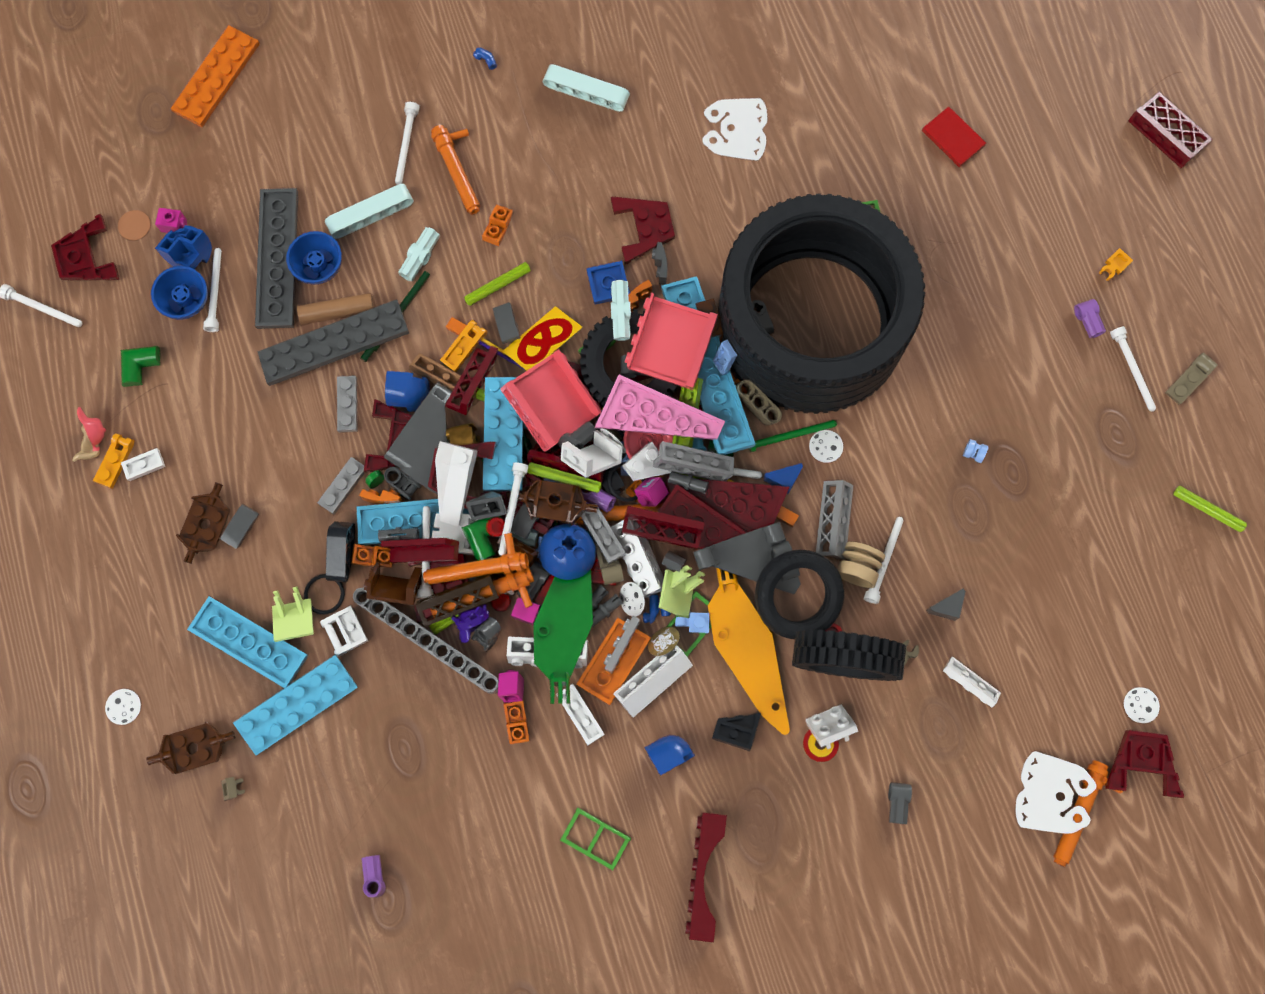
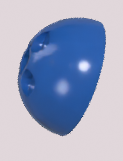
[286,231,342,285]
[151,266,208,320]
[539,523,596,580]

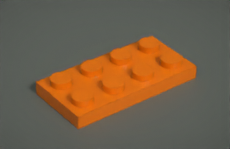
[576,618,651,706]

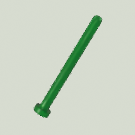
[749,420,837,452]

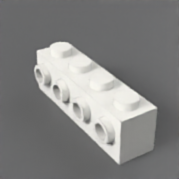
[611,519,664,598]
[506,637,588,669]
[613,645,693,717]

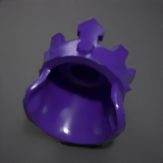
[451,604,489,643]

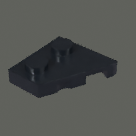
[712,713,761,751]

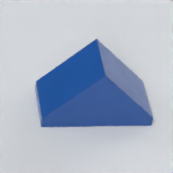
[764,463,803,494]

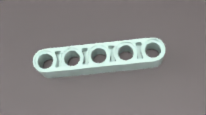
[542,64,630,112]
[325,184,413,239]

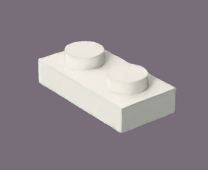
[121,448,165,481]

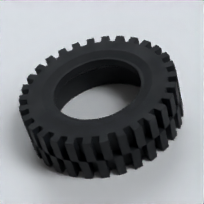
[580,309,678,408]
[792,630,906,681]

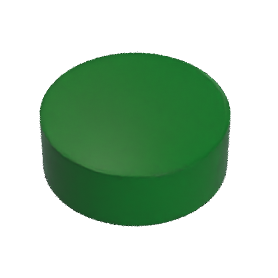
[365,470,385,489]

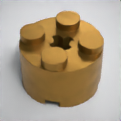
[446,423,481,461]

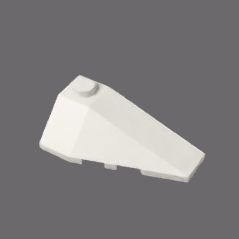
[435,441,478,526]

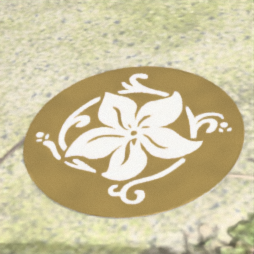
[648,627,680,656]

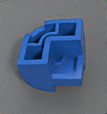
[155,225,212,269]
[385,371,431,413]
[644,735,695,776]

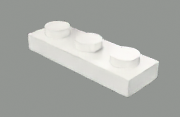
[943,657,1001,707]
[556,684,605,745]

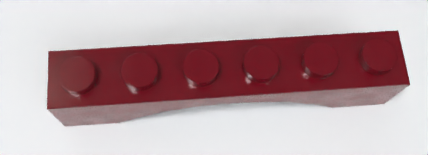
[685,812,727,943]

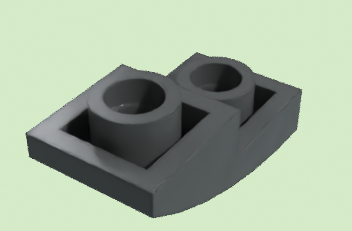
[652,242,667,285]
[493,302,520,344]
[511,503,539,539]
[220,504,259,549]
[661,551,687,572]

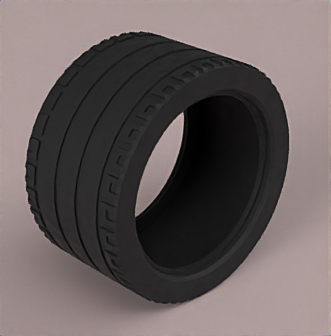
[718,193,925,414]

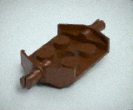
[517,480,598,525]
[176,482,230,564]
[146,722,235,774]

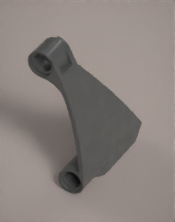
[384,382,452,495]
[693,522,801,594]

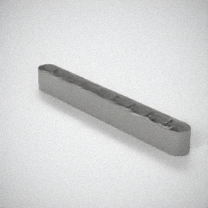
[353,588,499,694]

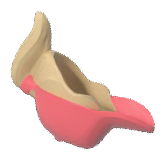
[72,407,106,462]

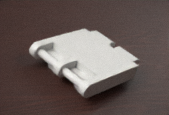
[431,513,477,555]

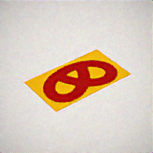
[502,306,583,371]

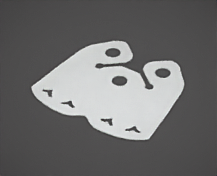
[702,98,767,161]
[1016,751,1096,834]

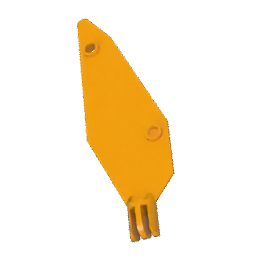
[708,568,790,735]

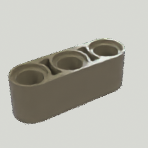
[735,380,782,426]

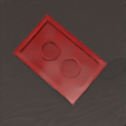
[922,106,986,167]

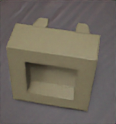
[221,777,245,801]

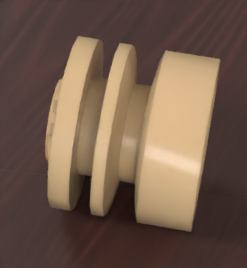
[837,542,885,588]

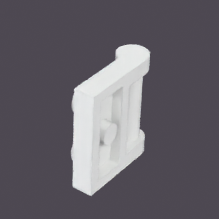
[320,606,368,657]

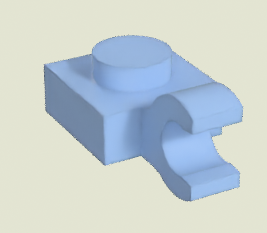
[675,612,709,634]

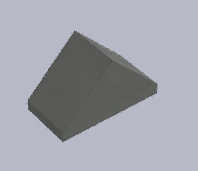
[466,491,507,521]
[926,588,966,621]

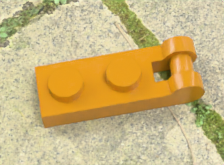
[440,320,488,372]
[93,433,135,489]

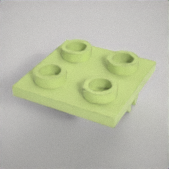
[659,565,705,618]
[272,587,314,642]

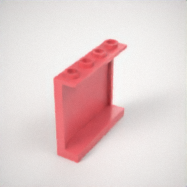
[625,293,718,390]
[500,349,602,452]

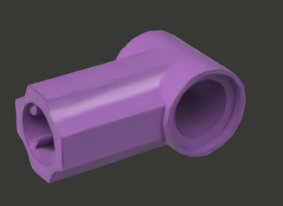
[1074,299,1106,338]
[580,488,616,513]
[362,855,386,897]

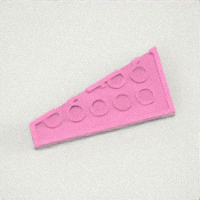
[595,375,725,440]

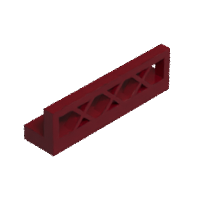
[445,346,498,415]
[621,506,705,550]
[381,538,459,563]

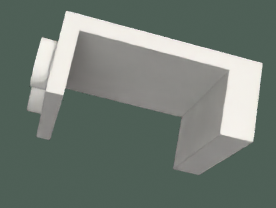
[561,430,623,478]

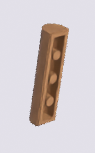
[297,293,374,325]
[409,353,483,406]

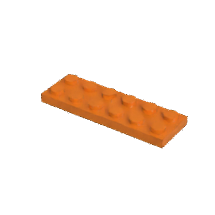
[170,25,260,128]

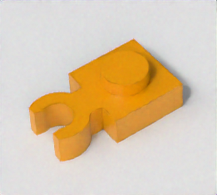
[1099,248,1133,281]

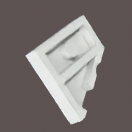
[622,442,671,481]

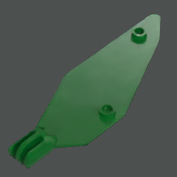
[533,530,593,704]

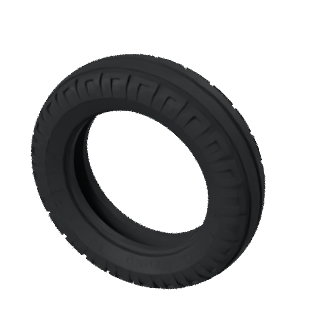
[755,550,844,640]

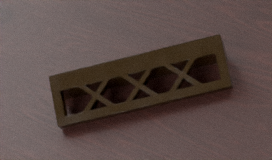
[416,575,499,627]

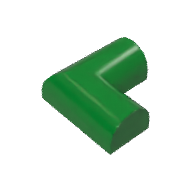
[121,346,161,387]
[461,515,502,561]

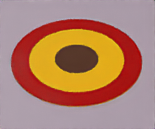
[803,730,839,762]

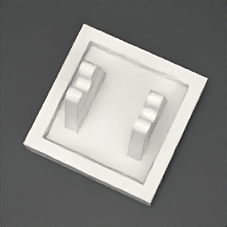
[805,704,858,750]

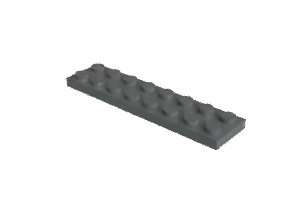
[255,188,298,329]
[258,299,409,386]

